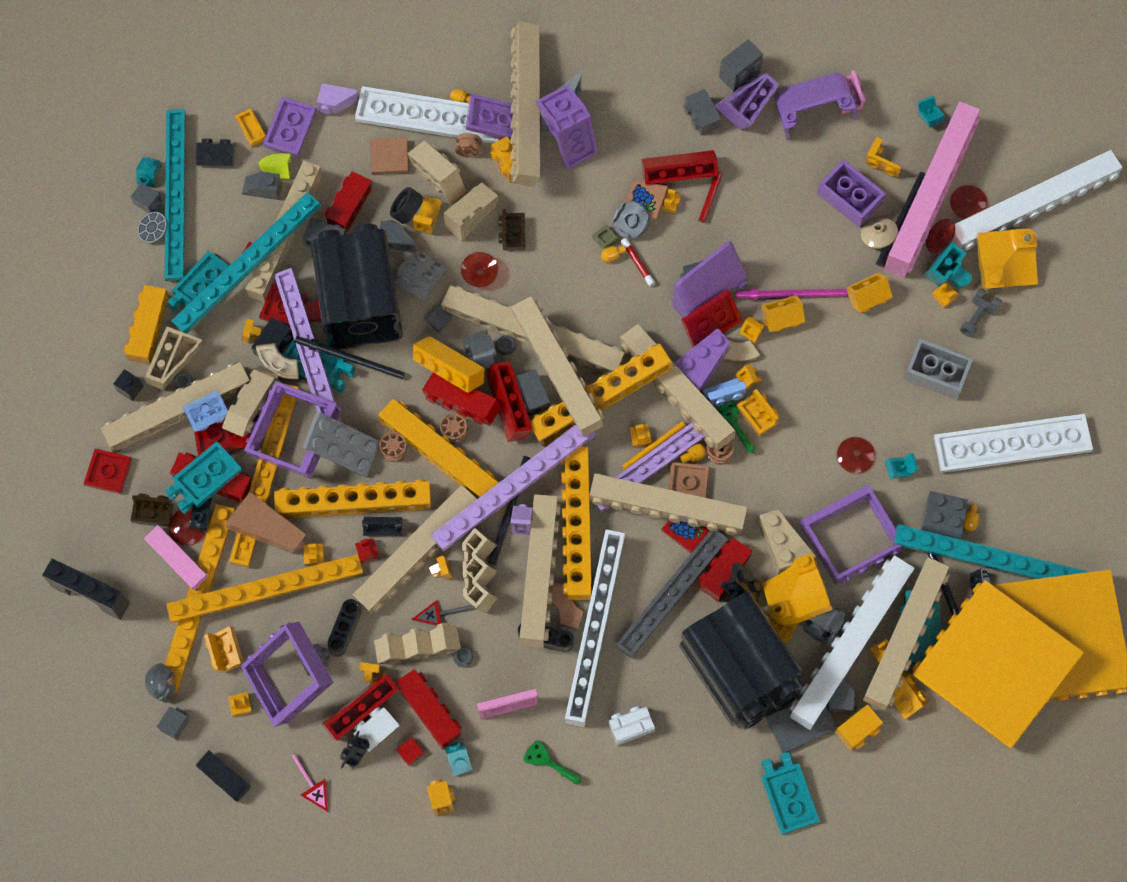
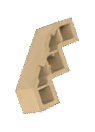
[222,366,281,437]
[462,528,498,613]
[374,623,461,664]

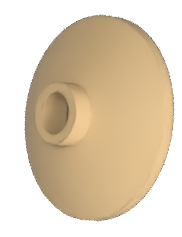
[861,217,898,249]

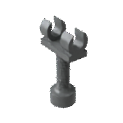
[960,287,1003,337]

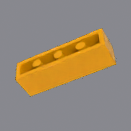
[124,285,169,364]
[413,336,485,393]

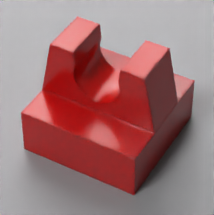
[355,538,379,563]

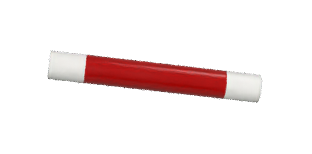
[621,238,656,287]

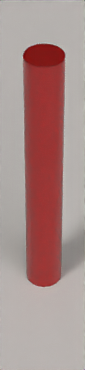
[698,171,723,223]

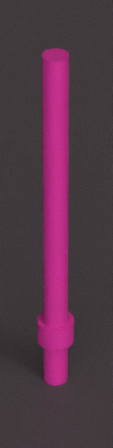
[735,289,848,300]

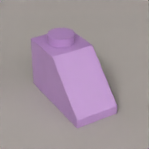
[317,83,359,114]
[511,504,533,535]

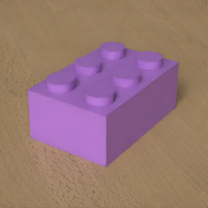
[817,159,886,227]

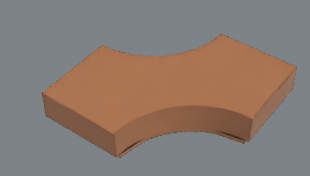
[549,582,584,631]

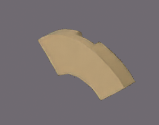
[724,335,760,363]
[256,343,300,379]

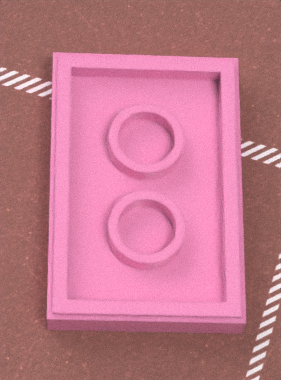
[477,689,538,719]

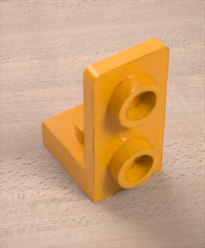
[865,137,902,177]
[413,196,442,234]

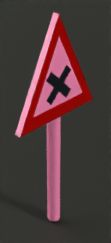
[292,754,328,812]

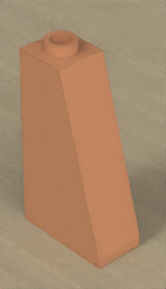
[224,492,306,554]

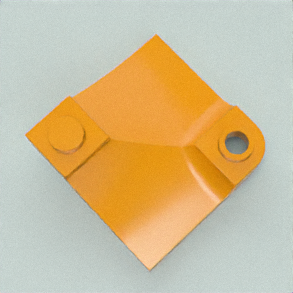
[977,229,1038,289]
[762,552,833,625]

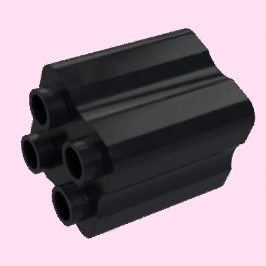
[311,224,403,350]
[679,591,803,730]

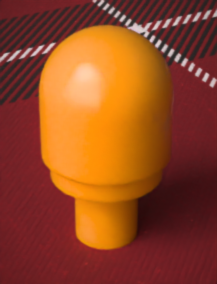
[450,89,470,103]
[601,245,627,263]
[680,444,706,463]
[963,504,980,531]

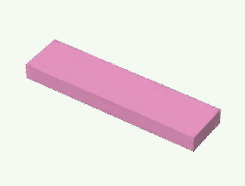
[144,525,208,590]

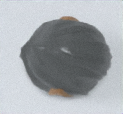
[145,663,176,703]

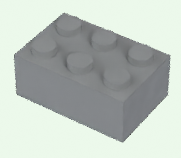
[903,338,973,399]

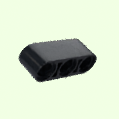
[327,599,361,657]
[518,624,574,652]
[195,750,251,803]

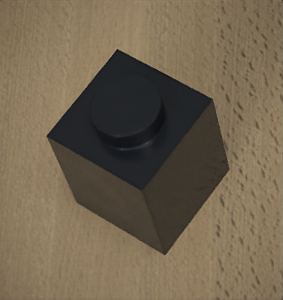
[113,369,144,401]

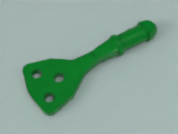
[716,401,755,453]
[523,740,581,785]

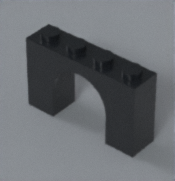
[42,558,130,620]

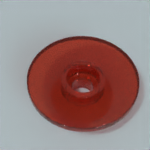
[950,185,987,219]
[926,219,956,253]
[461,252,498,287]
[837,437,875,474]
[168,508,207,546]

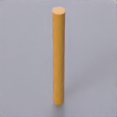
[622,421,686,471]

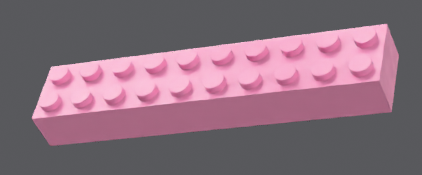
[884,101,981,278]

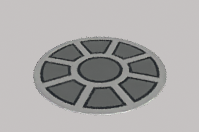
[137,212,166,243]

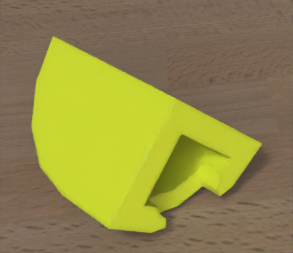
[258,153,291,179]

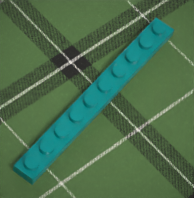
[164,109,186,281]
[171,192,321,334]
[893,524,1088,579]

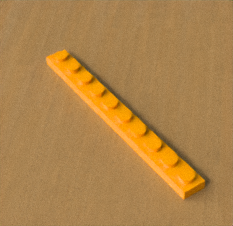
[229,383,300,568]
[165,504,235,694]
[166,554,363,624]

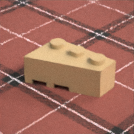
[407,140,466,205]
[444,183,499,241]
[145,327,202,390]
[758,509,816,575]

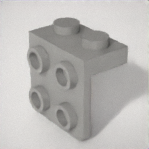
[395,251,448,301]

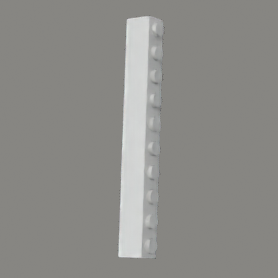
[948,150,1123,251]
[565,530,625,727]
[790,555,914,730]

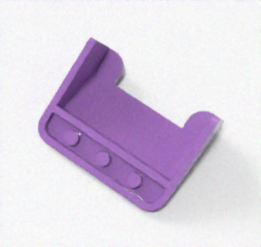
[775,72,858,140]
[672,241,748,318]

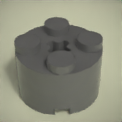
[463,329,499,370]
[799,607,845,644]

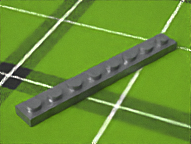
[616,530,728,658]

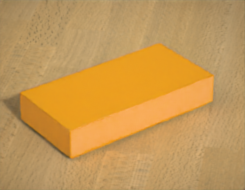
[235,108,266,147]

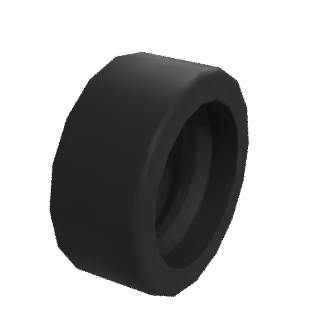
[390,187,422,224]

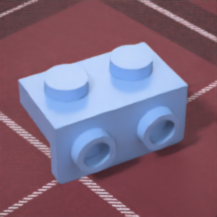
[703,378,746,406]
[182,390,228,432]

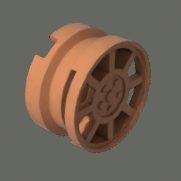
[455,133,482,158]
[440,413,468,444]
[379,432,407,462]
[706,441,734,465]

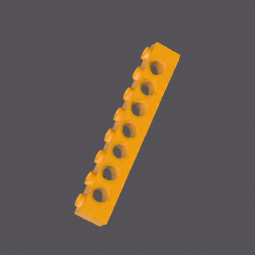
[530,343,674,446]
[561,446,591,601]
[274,479,431,518]

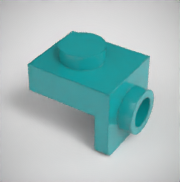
[917,96,945,128]
[136,157,160,187]
[884,453,919,479]
[445,742,472,776]

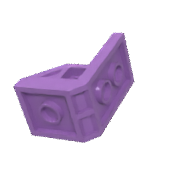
[536,85,598,170]

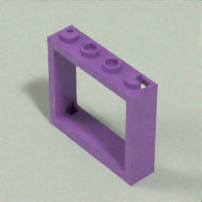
[244,381,342,479]
[800,485,903,584]
[241,622,334,727]

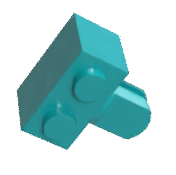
[924,242,972,288]

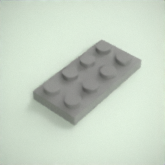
[302,412,380,477]

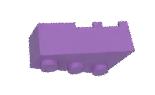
[714,73,779,129]
[674,328,731,393]

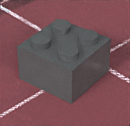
[719,39,763,92]
[920,491,968,539]

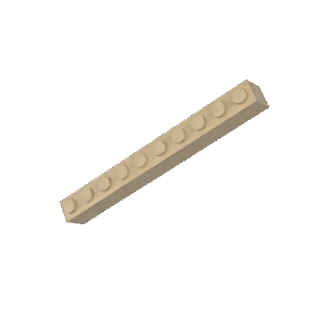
[510,21,540,187]
[441,285,625,375]

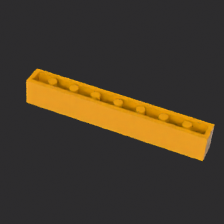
[378,399,502,514]

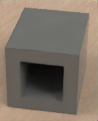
[130,182,162,213]
[157,707,190,741]

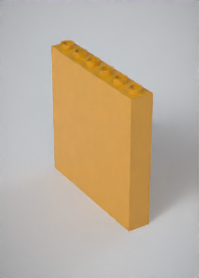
[993,569,1127,704]
[912,580,1084,750]

